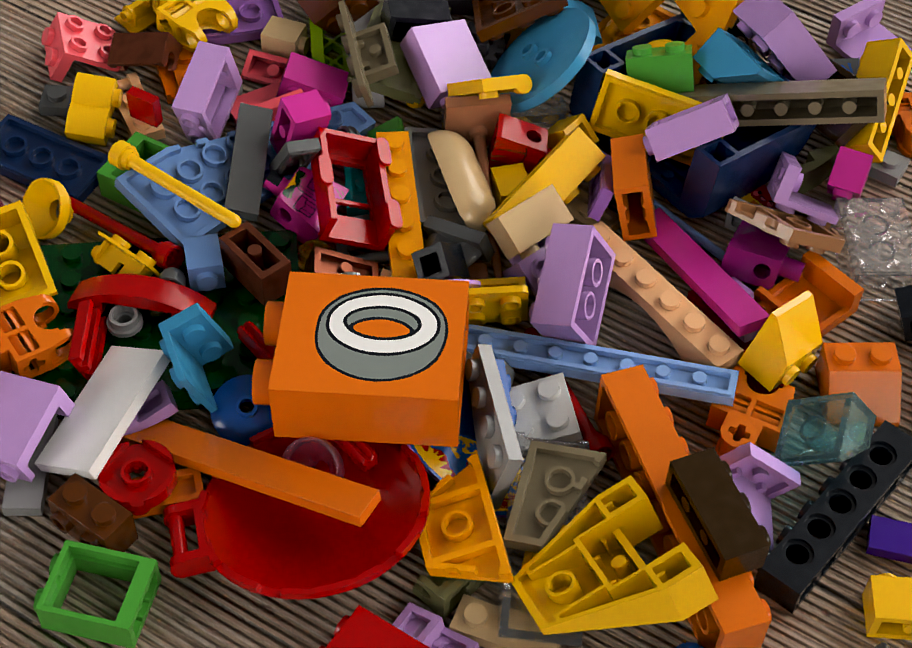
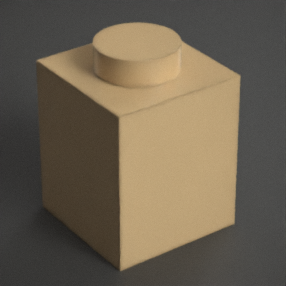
[260,15,311,59]

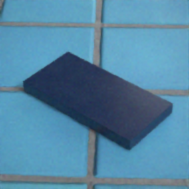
[0,114,108,202]

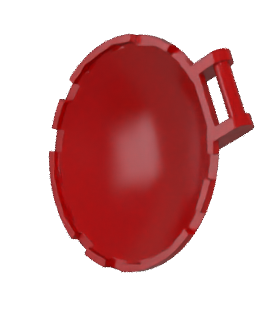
[163,427,431,600]

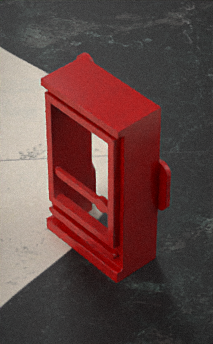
[311,127,403,251]

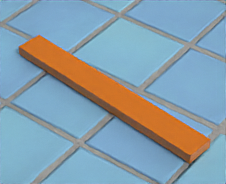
[119,419,381,527]

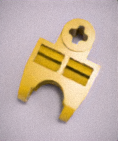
[152,0,238,53]

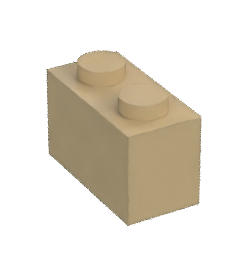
[486,184,574,260]

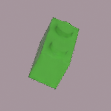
[625,41,695,93]

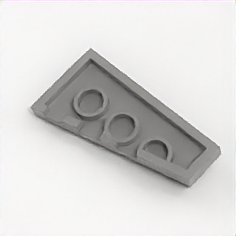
[404,127,467,231]
[465,344,523,509]

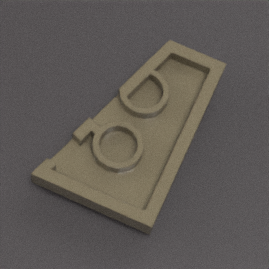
[503,440,607,553]

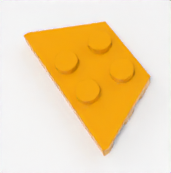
[419,453,515,583]

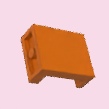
[754,250,864,337]

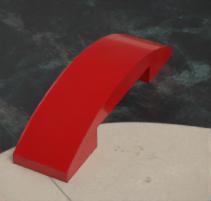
[67,274,217,318]

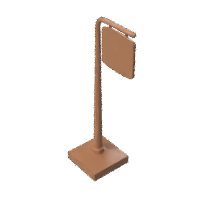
[443,94,512,280]

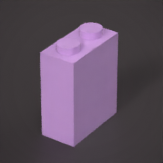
[400,19,492,109]

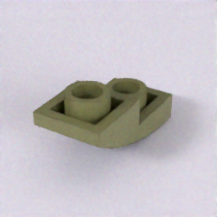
[798,145,839,194]

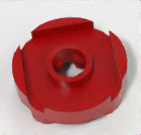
[98,440,178,516]

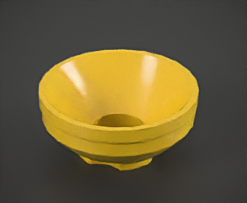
[22,178,74,240]

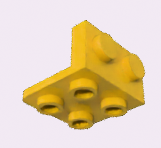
[469,276,529,326]

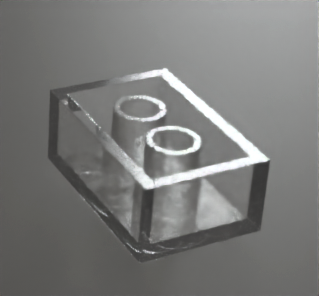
[830,198,912,301]

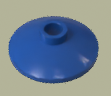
[210,375,273,446]

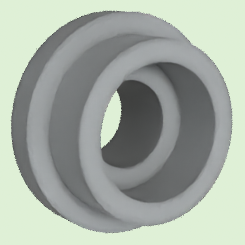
[106,305,143,338]

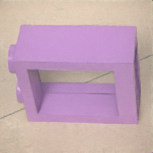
[171,41,243,144]
[642,93,739,162]

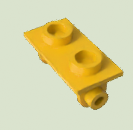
[114,0,156,33]
[91,231,160,277]

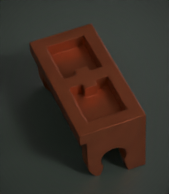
[107,32,183,72]

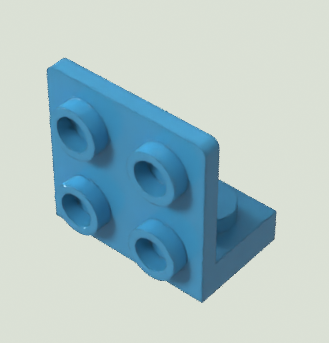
[158,303,234,413]

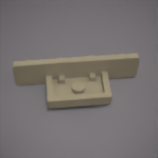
[336,0,399,108]

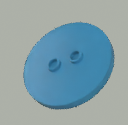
[491,8,596,113]

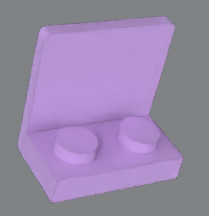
[826,0,912,59]
[767,151,839,226]

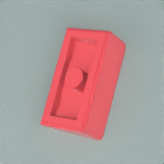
[241,49,288,85]

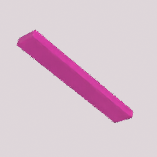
[643,208,770,337]

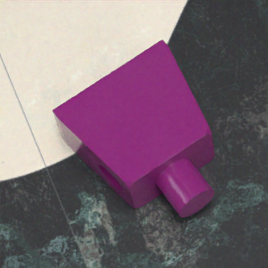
[720,220,806,289]

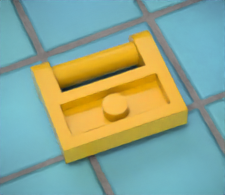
[447,74,532,100]

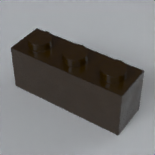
[665,447,771,582]

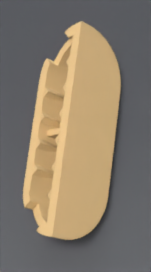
[427,130,496,232]

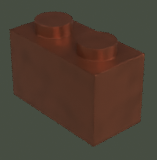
[219,221,292,307]

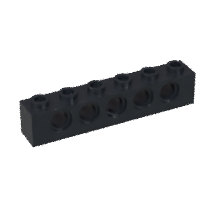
[754,420,912,614]

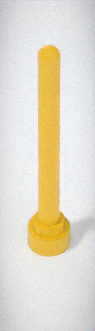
[108,140,241,228]

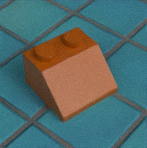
[815,342,902,427]

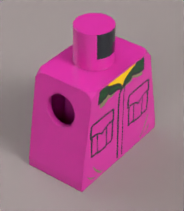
[263,167,349,249]

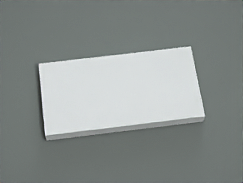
[34,346,171,480]

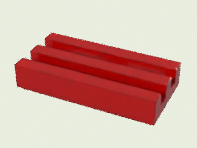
[68,299,108,380]

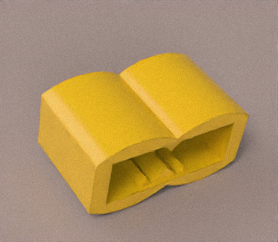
[64,72,123,146]

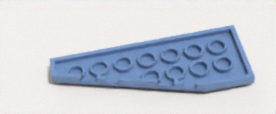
[114,101,376,253]

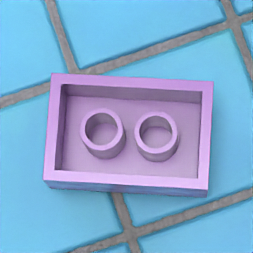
[733,0,837,81]
[529,223,616,346]

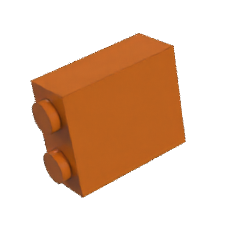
[610,134,657,241]

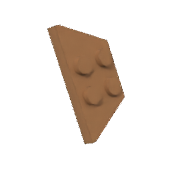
[725,198,845,255]

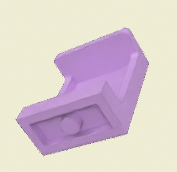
[0,371,75,482]

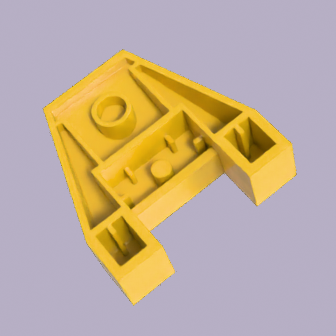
[511,475,719,635]

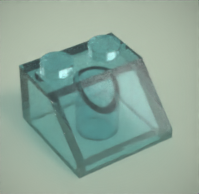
[774,392,876,466]

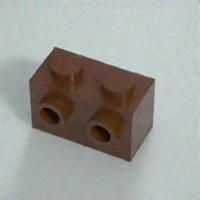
[47,473,138,552]

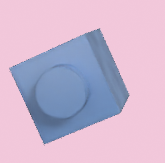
[182,233,226,292]

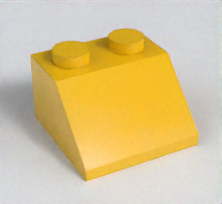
[738,290,823,392]

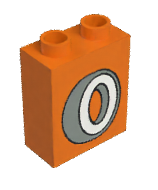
[252,271,469,447]

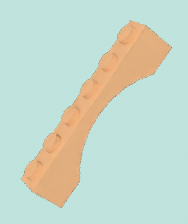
[593,220,744,369]

